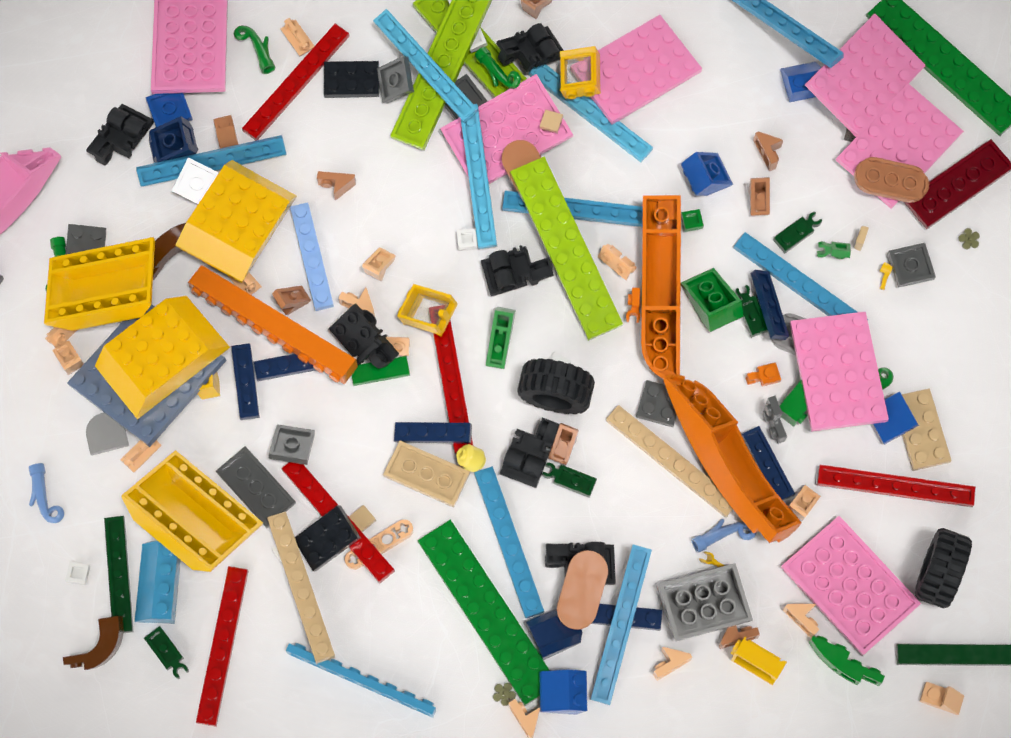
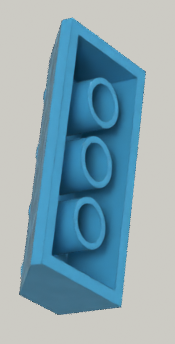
[135,541,181,624]

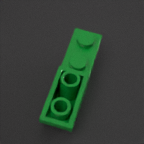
[809,635,885,686]

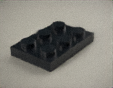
[324,61,379,98]
[295,505,361,571]

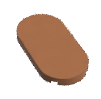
[502,140,541,201]
[854,157,929,203]
[557,550,608,629]

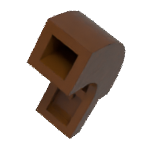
[153,223,186,280]
[63,616,124,670]

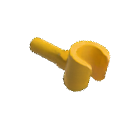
[880,262,892,290]
[699,551,725,567]

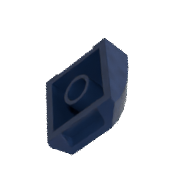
[149,116,198,163]
[526,609,583,660]

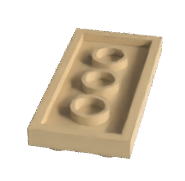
[902,388,952,471]
[383,441,470,507]

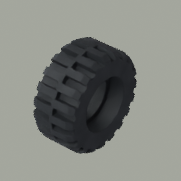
[517,358,595,414]
[915,528,972,608]

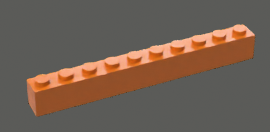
[188,265,358,384]

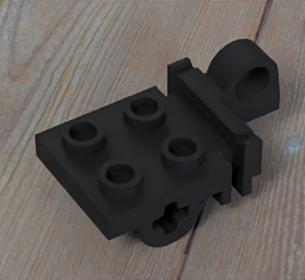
[496,23,564,72]
[86,104,154,165]
[481,245,554,297]
[329,303,399,369]
[500,417,560,488]
[545,542,616,585]

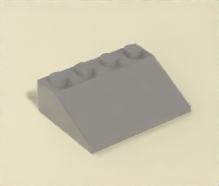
[657,563,753,641]

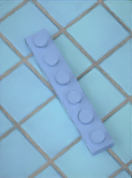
[290,202,334,311]

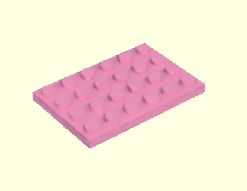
[151,0,228,94]
[805,14,925,137]
[570,15,702,125]
[440,74,573,184]
[836,83,964,209]
[790,312,889,432]
[781,516,921,656]

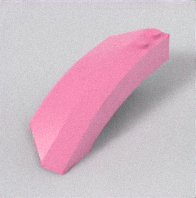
[0,147,61,234]

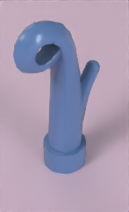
[28,463,64,523]
[691,519,756,553]

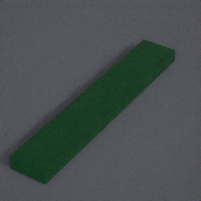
[104,516,134,633]
[896,644,1011,666]

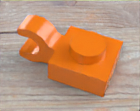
[626,288,641,323]
[745,362,781,387]

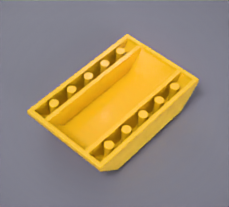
[176,160,297,283]
[44,237,155,331]
[95,296,230,420]
[121,450,263,572]

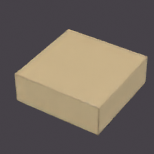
[540,109,563,134]
[854,226,869,251]
[349,505,376,532]

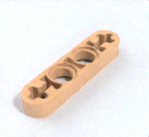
[345,520,413,570]

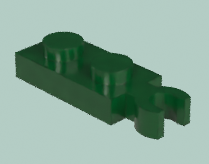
[773,211,822,254]
[735,285,768,338]
[542,462,597,498]
[144,626,189,679]

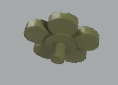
[958,228,980,250]
[493,683,516,706]

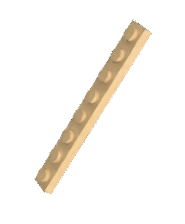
[606,405,733,518]
[267,512,335,664]

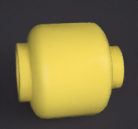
[456,444,486,472]

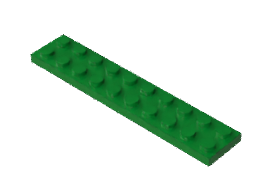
[866,0,1011,136]
[417,520,550,706]

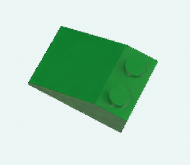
[681,268,743,332]

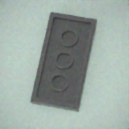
[216,446,296,529]

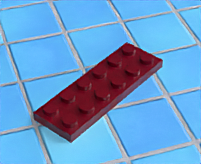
[904,139,1011,230]

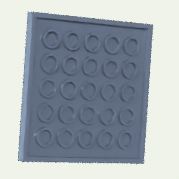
[67,304,227,447]

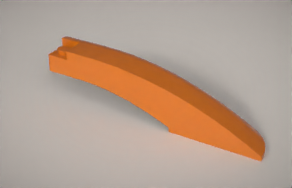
[641,195,681,379]
[663,375,802,543]

